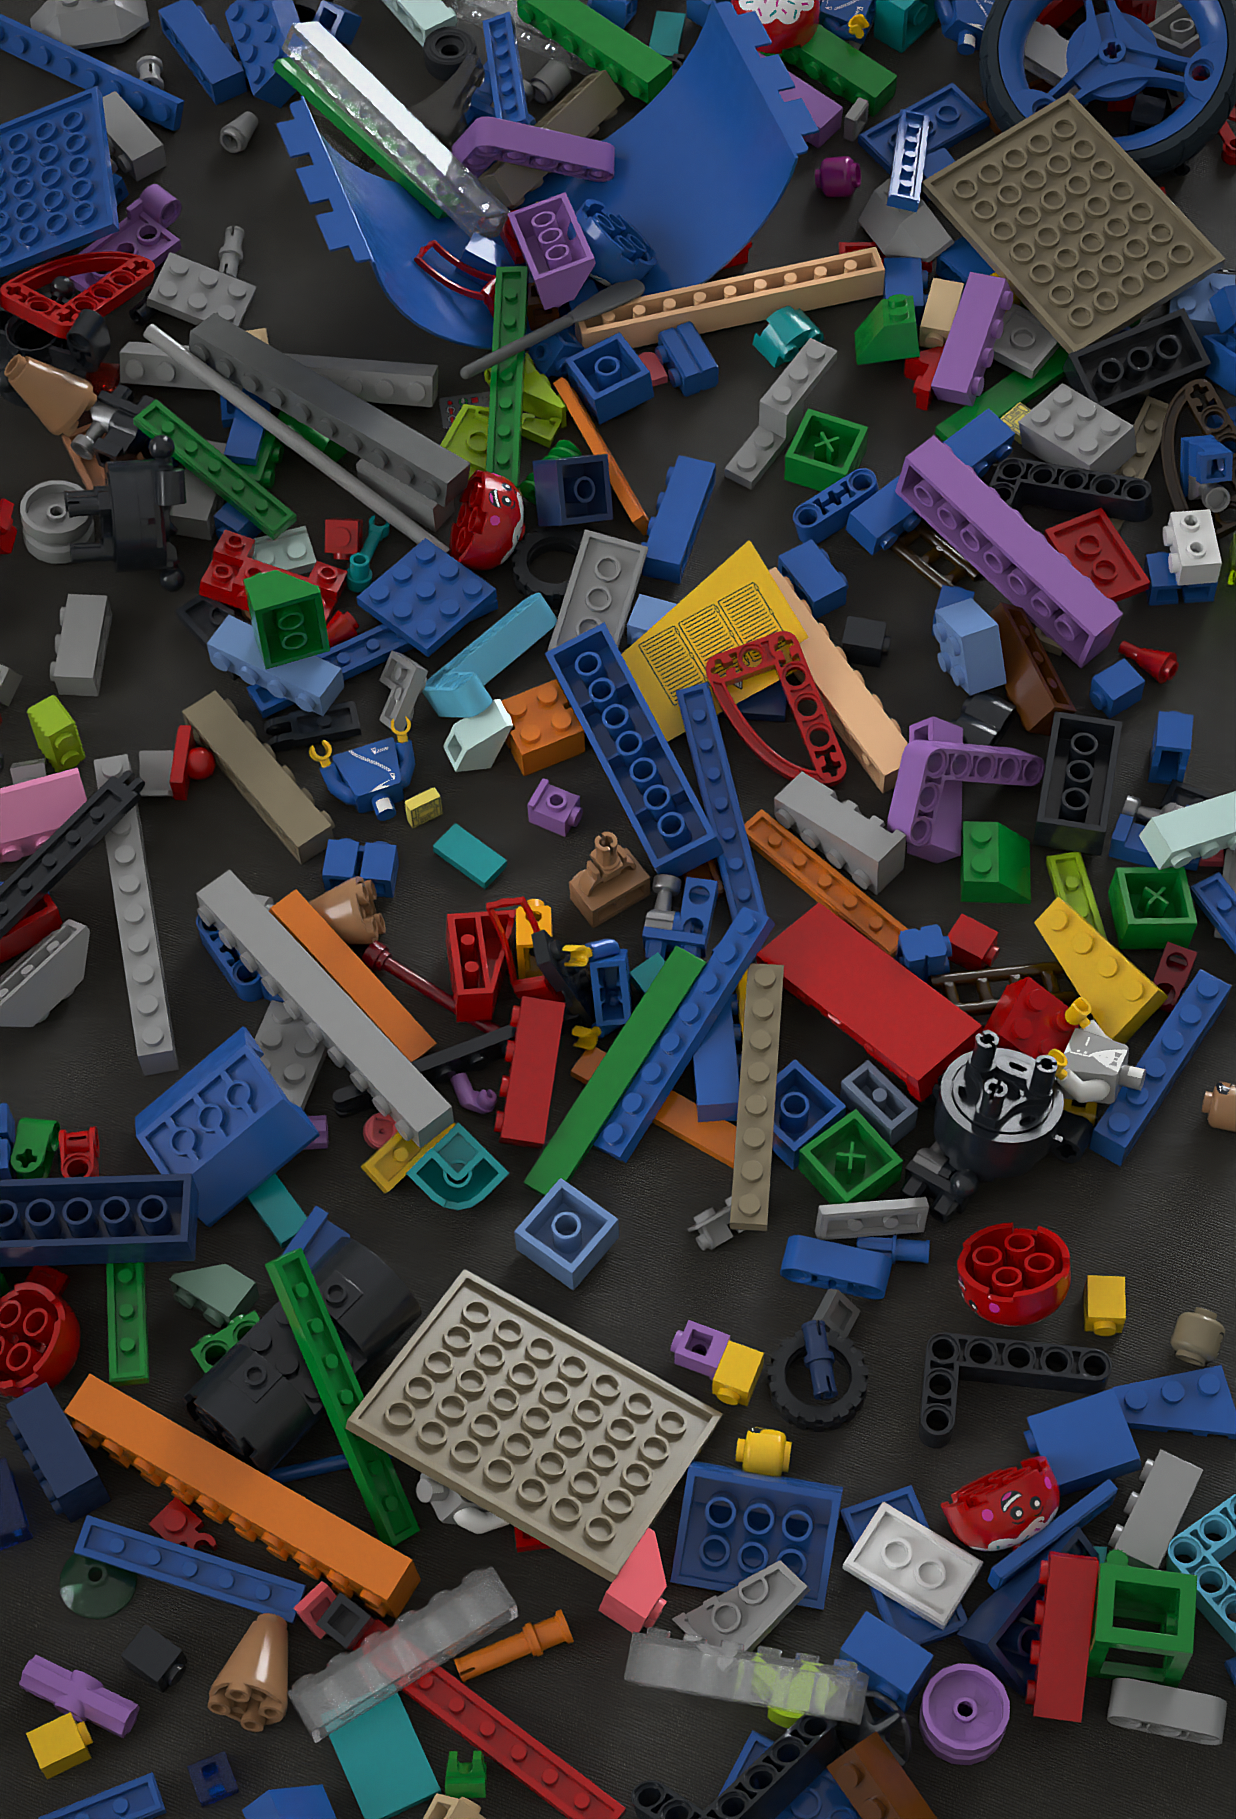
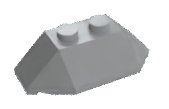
[30,0,150,50]
[858,178,954,262]
[0,919,90,1027]

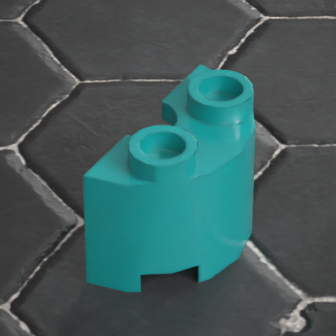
[752,306,825,368]

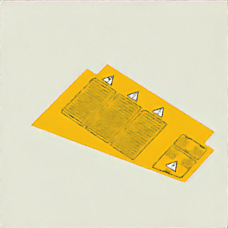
[621,540,809,742]

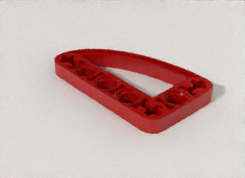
[0,251,155,339]
[705,631,847,787]

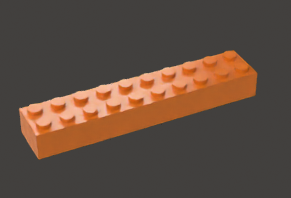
[64,1374,421,1620]

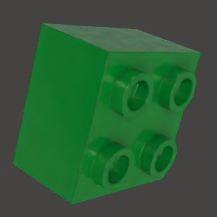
[784,408,868,491]
[1108,867,1197,949]
[798,1109,903,1205]

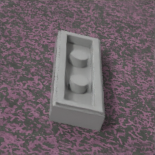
[815,1197,929,1240]

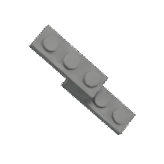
[725,338,837,490]

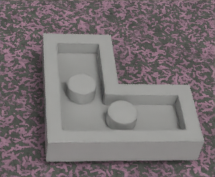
[379,650,428,732]

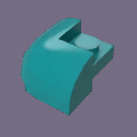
[406,1122,509,1210]

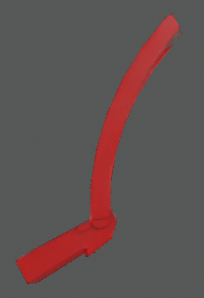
[414,240,496,319]
[486,896,565,1003]

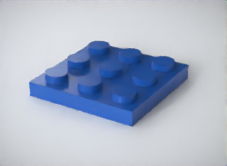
[356,538,497,657]

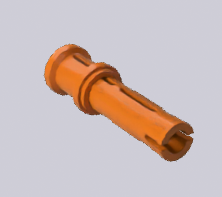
[454,1609,574,1683]

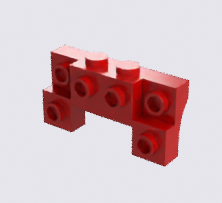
[199,530,348,625]

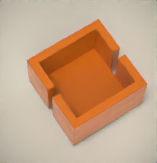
[501,679,585,776]

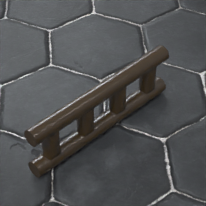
[889,521,982,591]
[927,960,1075,1017]

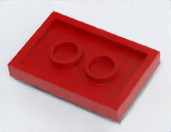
[1044,508,1151,603]

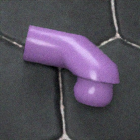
[450,1073,497,1114]

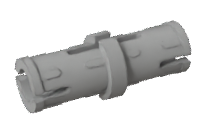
[218,226,245,279]

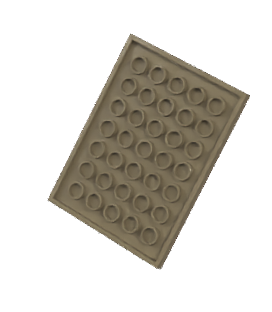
[921,92,1225,354]
[346,1269,723,1582]

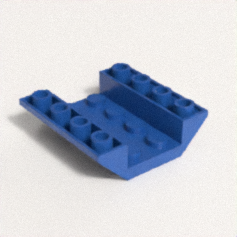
[135,1026,320,1227]

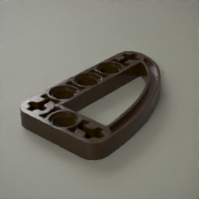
[1161,379,1236,540]

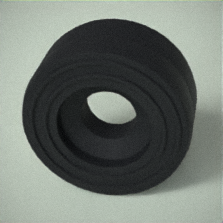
[423,26,477,82]

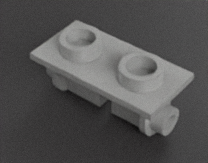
[687,1196,744,1250]

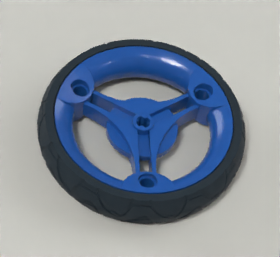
[979,0,1236,178]

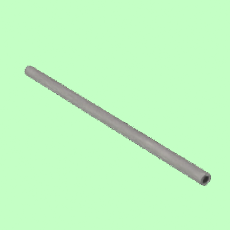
[143,324,451,555]

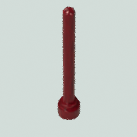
[361,940,502,1034]

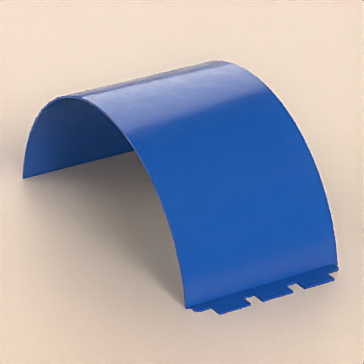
[276,0,819,350]

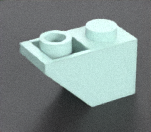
[443,699,513,772]

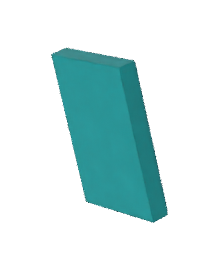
[321,1683,442,1819]

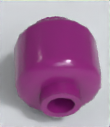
[815,156,861,198]

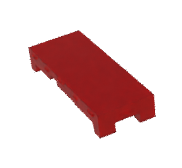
[756,902,983,1102]

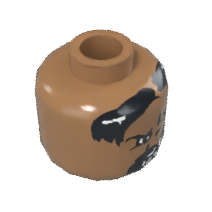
[1201,1082,1236,1132]

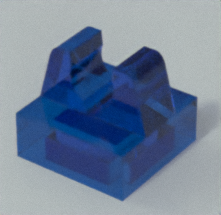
[187,1751,240,1807]

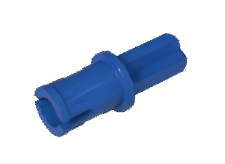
[856,1235,930,1264]

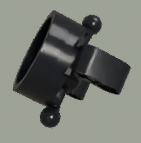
[0,276,111,409]

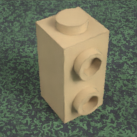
[919,278,964,349]

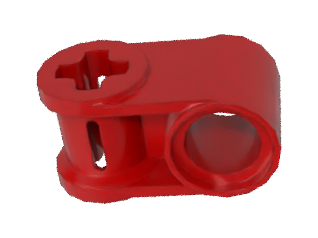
[59,1126,100,1178]

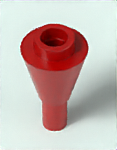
[326,610,360,648]
[1118,641,1179,684]

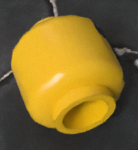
[735,1427,792,1477]

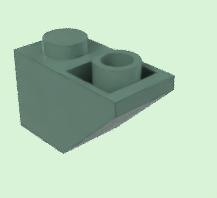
[169,1264,260,1328]

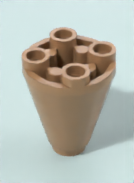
[4,354,97,437]
[308,876,386,945]
[208,1613,289,1732]

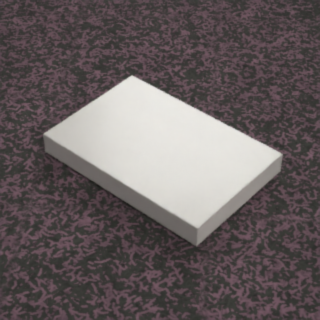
[842,1502,984,1630]

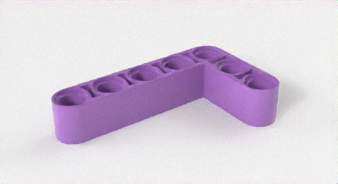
[451,117,615,182]
[887,740,1045,846]

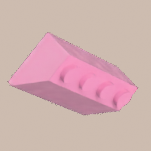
[0,768,88,863]

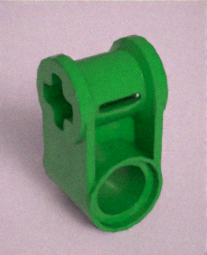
[10,1117,60,1179]

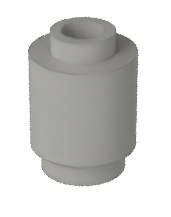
[531,60,572,104]

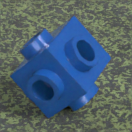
[528,328,585,378]

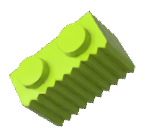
[27,695,86,772]

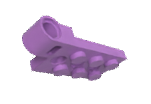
[68,184,182,298]

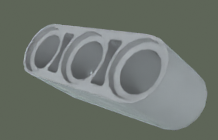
[1107,1678,1227,1745]

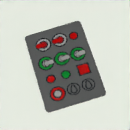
[439,392,490,428]

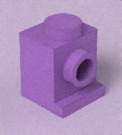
[527,778,583,837]
[671,1320,731,1381]

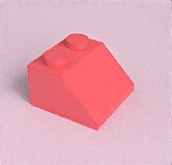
[598,1528,667,1636]

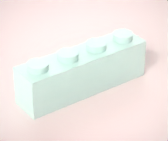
[382,0,458,47]
[1139,791,1236,870]

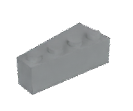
[774,772,906,895]

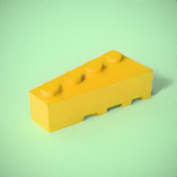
[1034,897,1168,1044]

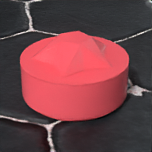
[363,1113,397,1150]

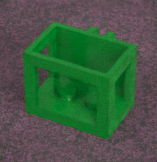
[1086,1549,1197,1688]

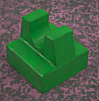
[445,1751,487,1798]

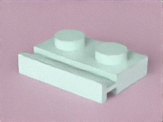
[252,526,316,574]

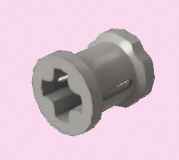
[136,55,164,90]

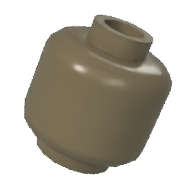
[1170,1307,1225,1366]

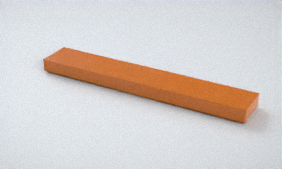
[553,377,650,536]
[744,809,909,958]
[269,889,437,1062]
[571,1047,737,1169]

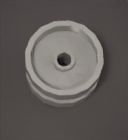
[20,480,95,564]

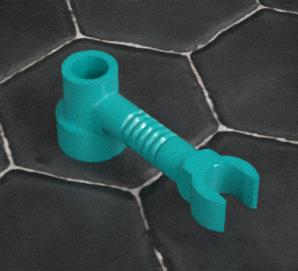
[346,515,390,592]

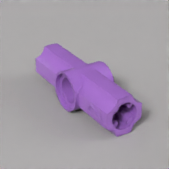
[19,1655,140,1738]

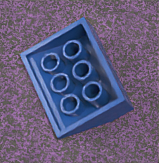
[670,1461,843,1610]

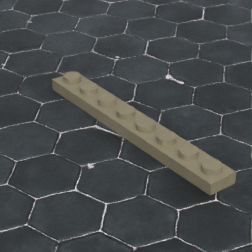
[730,963,784,1231]

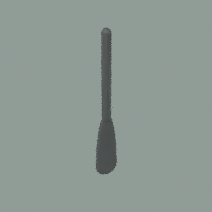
[460,279,645,379]

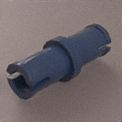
[801,1320,838,1400]

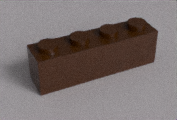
[988,603,1076,736]
[827,1731,937,1819]

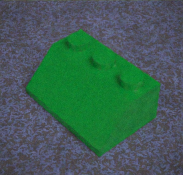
[243,570,330,670]

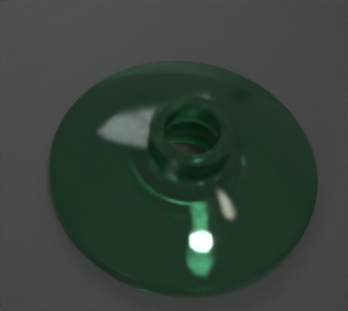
[60,1553,137,1619]

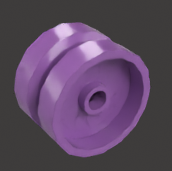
[919,1663,1010,1765]

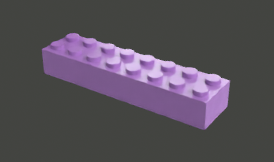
[895,435,1123,668]

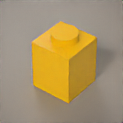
[1084,1275,1126,1336]
[712,1340,764,1406]
[26,1712,93,1779]

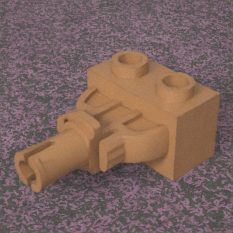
[569,832,650,928]

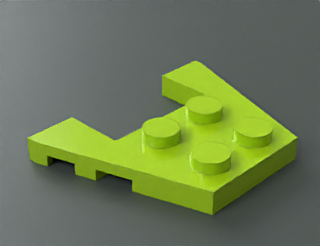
[440,404,562,496]

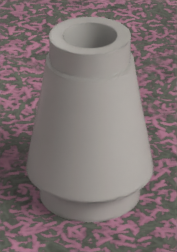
[220,111,258,153]

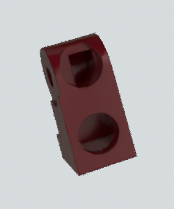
[1153,942,1198,1014]

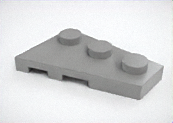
[672,1560,810,1676]

